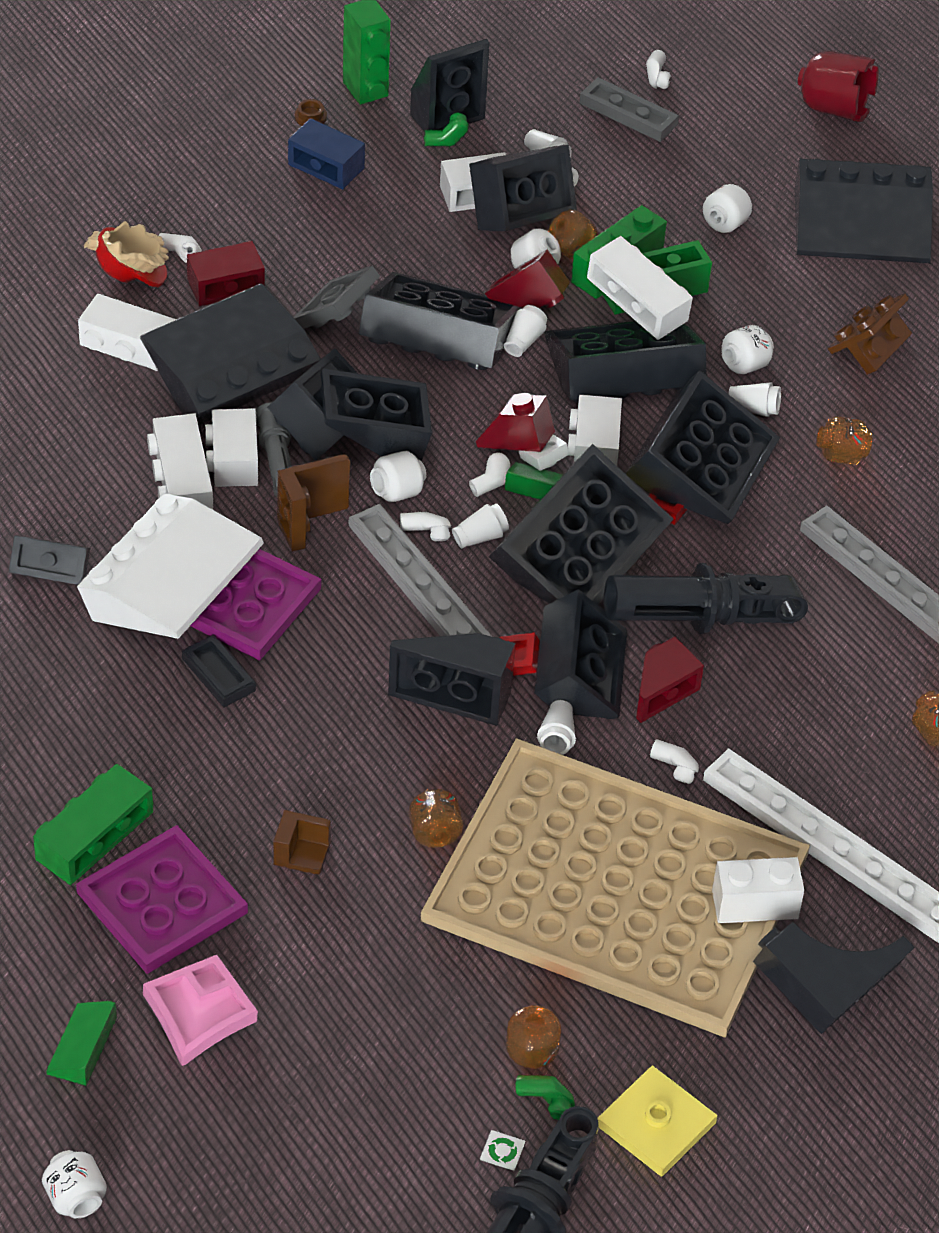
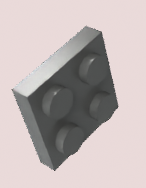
[293,265,380,329]

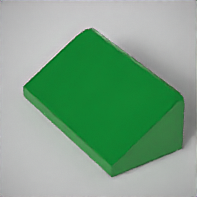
[505,462,563,500]
[46,1001,117,1086]

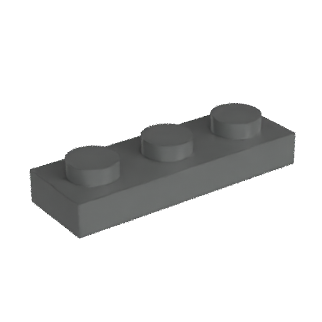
[579,77,679,142]

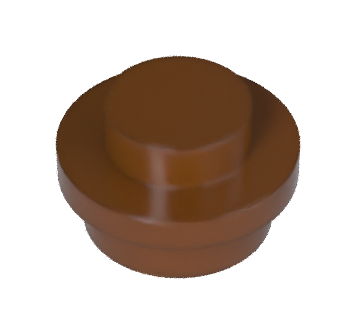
[295,99,327,126]

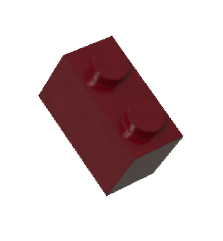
[187,241,265,307]

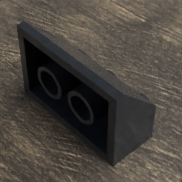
[534,589,627,719]

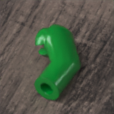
[424,112,469,147]
[516,1075,575,1120]

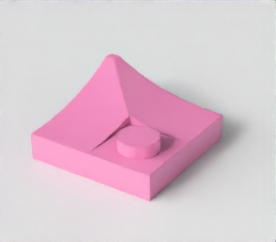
[143,955,258,1066]

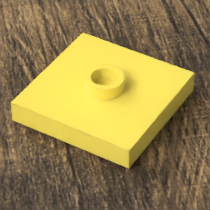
[597,1065,718,1177]

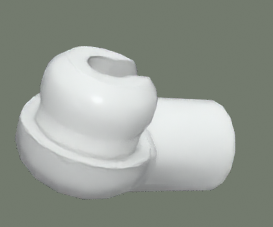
[646,50,671,89]
[400,512,451,541]
[650,739,699,784]

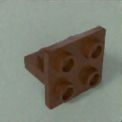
[827,293,912,375]

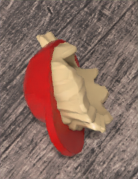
[84,221,169,287]

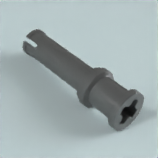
[255,403,292,497]

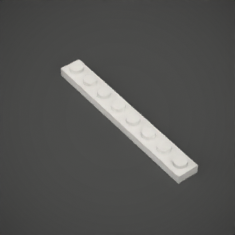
[703,749,939,943]

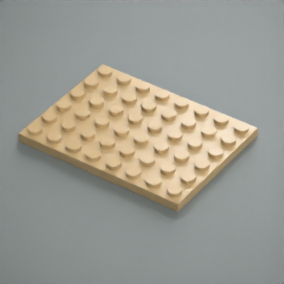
[421,738,810,1038]

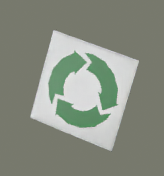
[480,1130,526,1171]

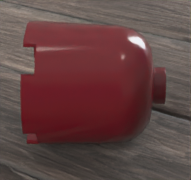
[798,51,879,122]

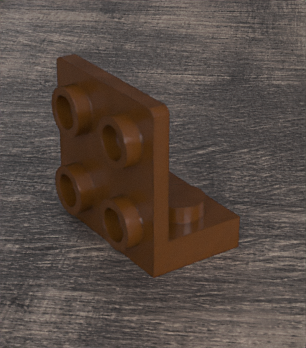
[277,454,350,552]

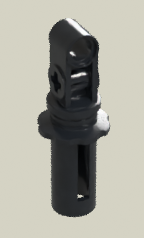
[604,563,808,634]
[487,1106,598,1233]

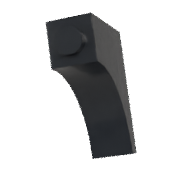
[753,922,915,1034]

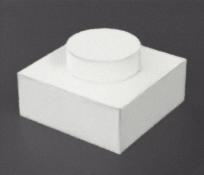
[519,435,569,471]

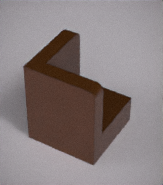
[273,810,331,874]

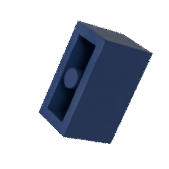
[288,118,365,190]

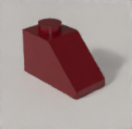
[485,249,570,308]
[476,393,555,452]
[636,637,704,723]

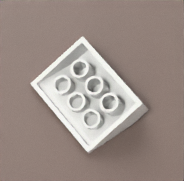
[77,494,264,639]

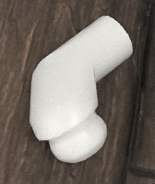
[159,233,202,263]
[469,452,510,497]

